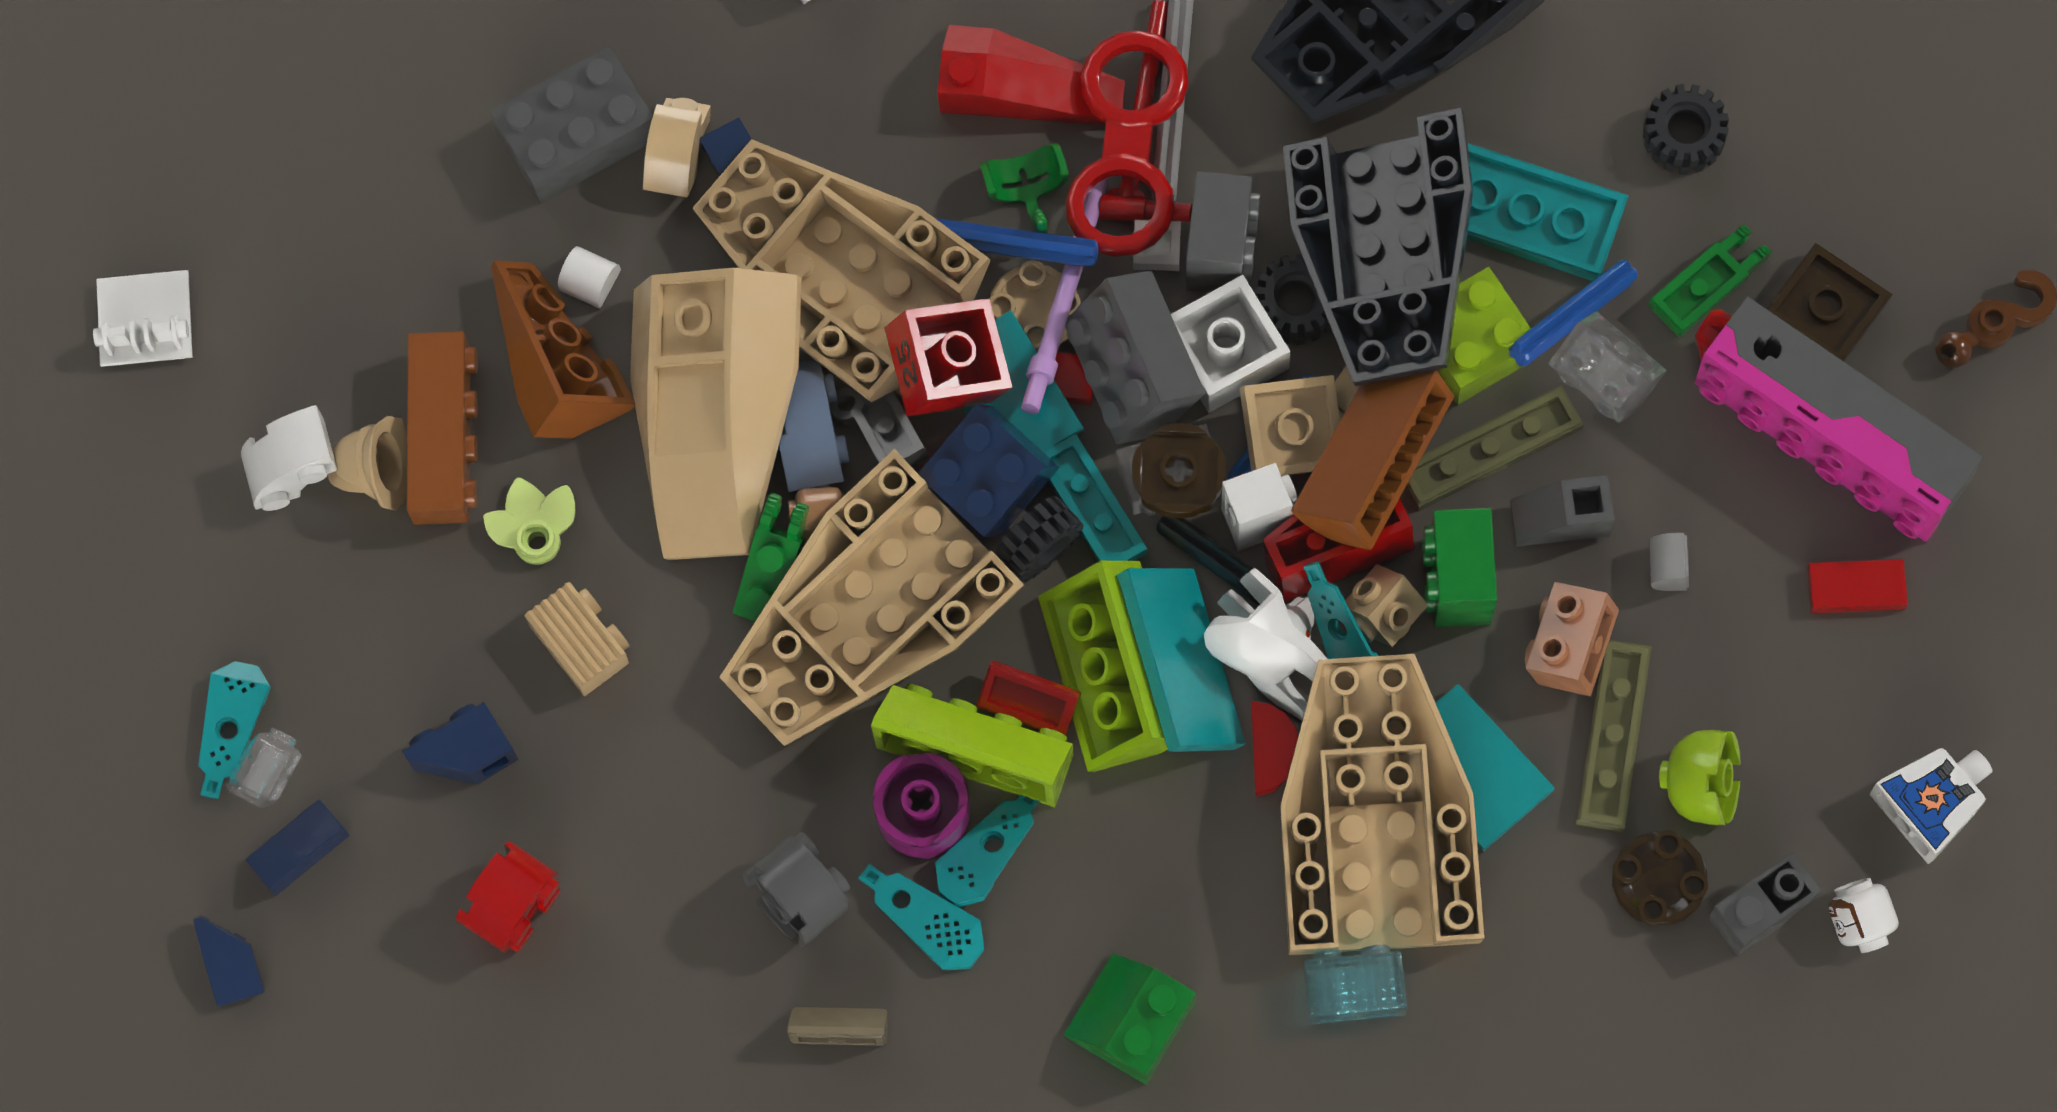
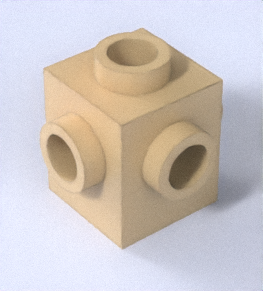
[1345,564,1427,647]

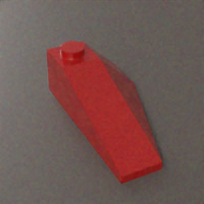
[937,25,1125,125]

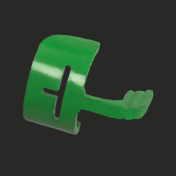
[980,143,1069,233]

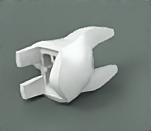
[1204,568,1327,721]

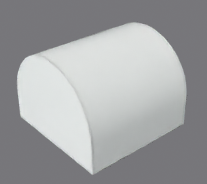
[558,246,621,309]

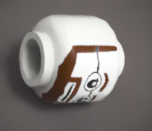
[1828,878,1899,953]

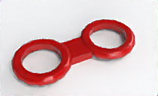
[1065,30,1189,257]

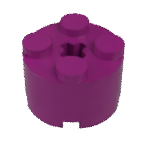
[873,753,971,860]

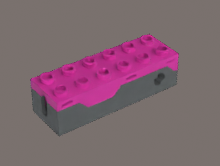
[1694,296,1984,543]

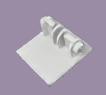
[93,270,193,367]

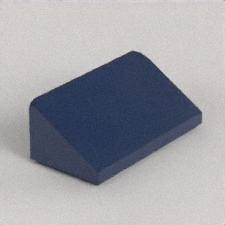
[245,799,350,896]

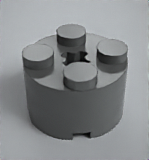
[742,832,850,947]

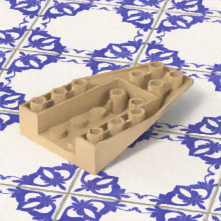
[1280,654,1484,955]

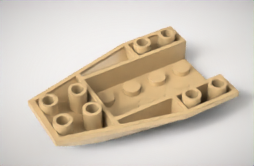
[693,139,990,402]
[630,268,802,560]
[719,449,1024,746]

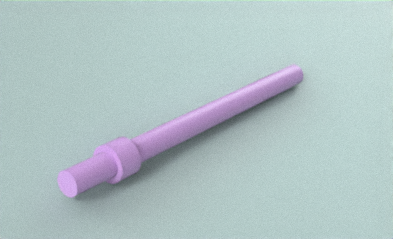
[1021,178,1109,414]

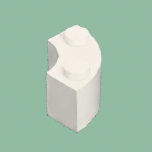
[241,405,337,511]

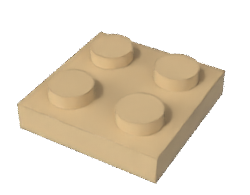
[1239,375,1340,477]

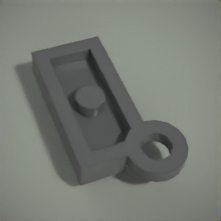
[829,387,930,467]

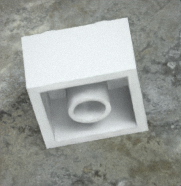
[1171,275,1290,413]

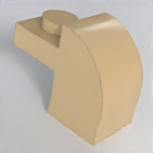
[643,98,711,198]

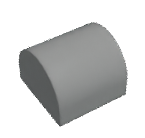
[1649,533,1689,591]

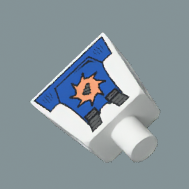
[1869,748,1993,864]

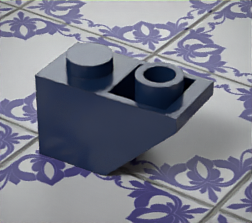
[402,702,519,784]

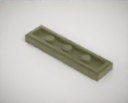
[1405,385,1584,511]
[1576,640,1652,832]

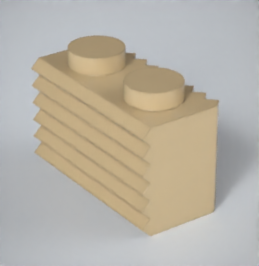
[524,582,630,697]

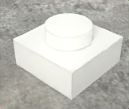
[1133,220,1181,271]

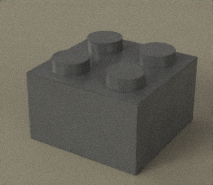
[1186,171,1260,292]

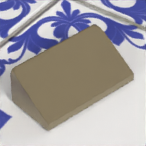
[787,1007,888,1046]

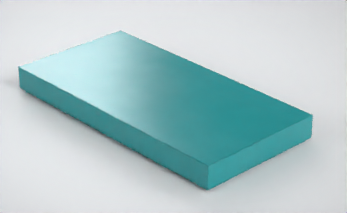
[1467,143,1629,281]
[1117,568,1246,752]

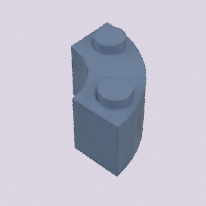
[779,359,850,492]

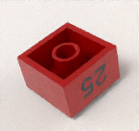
[884,298,1012,416]

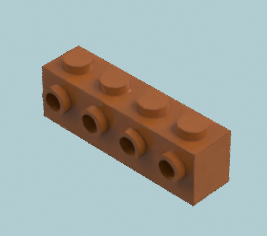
[407,331,478,525]

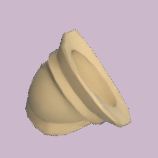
[327,416,407,511]

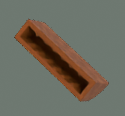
[1291,370,1455,550]

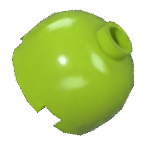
[1659,730,1741,825]

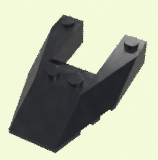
[1251,0,1545,123]

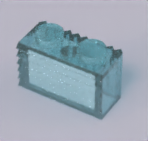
[1304,945,1407,1025]

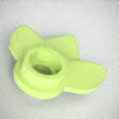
[483,477,576,565]

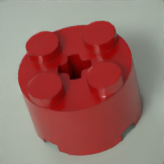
[455,841,561,953]

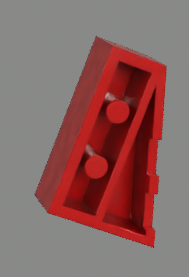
[1263,498,1414,602]

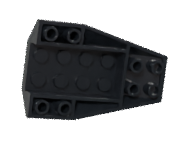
[1283,107,1473,386]

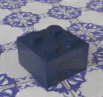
[918,404,1060,538]

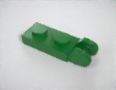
[1648,224,1772,338]
[733,493,810,621]

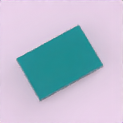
[962,310,1084,452]
[1436,684,1555,852]

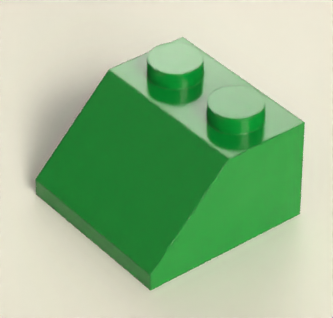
[1064,953,1196,1085]

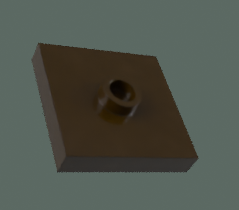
[1766,243,1893,362]

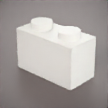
[1221,463,1297,551]

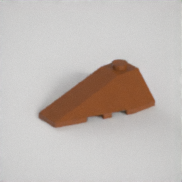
[491,260,635,439]

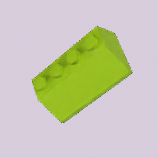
[1038,560,1168,772]
[871,684,1074,808]

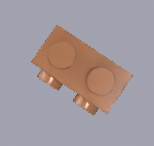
[1525,582,1619,696]

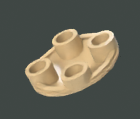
[990,260,1081,351]

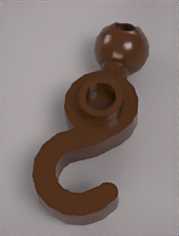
[1935,270,2057,368]

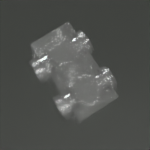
[1548,311,1667,423]

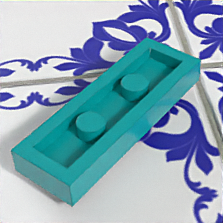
[1043,433,1147,562]

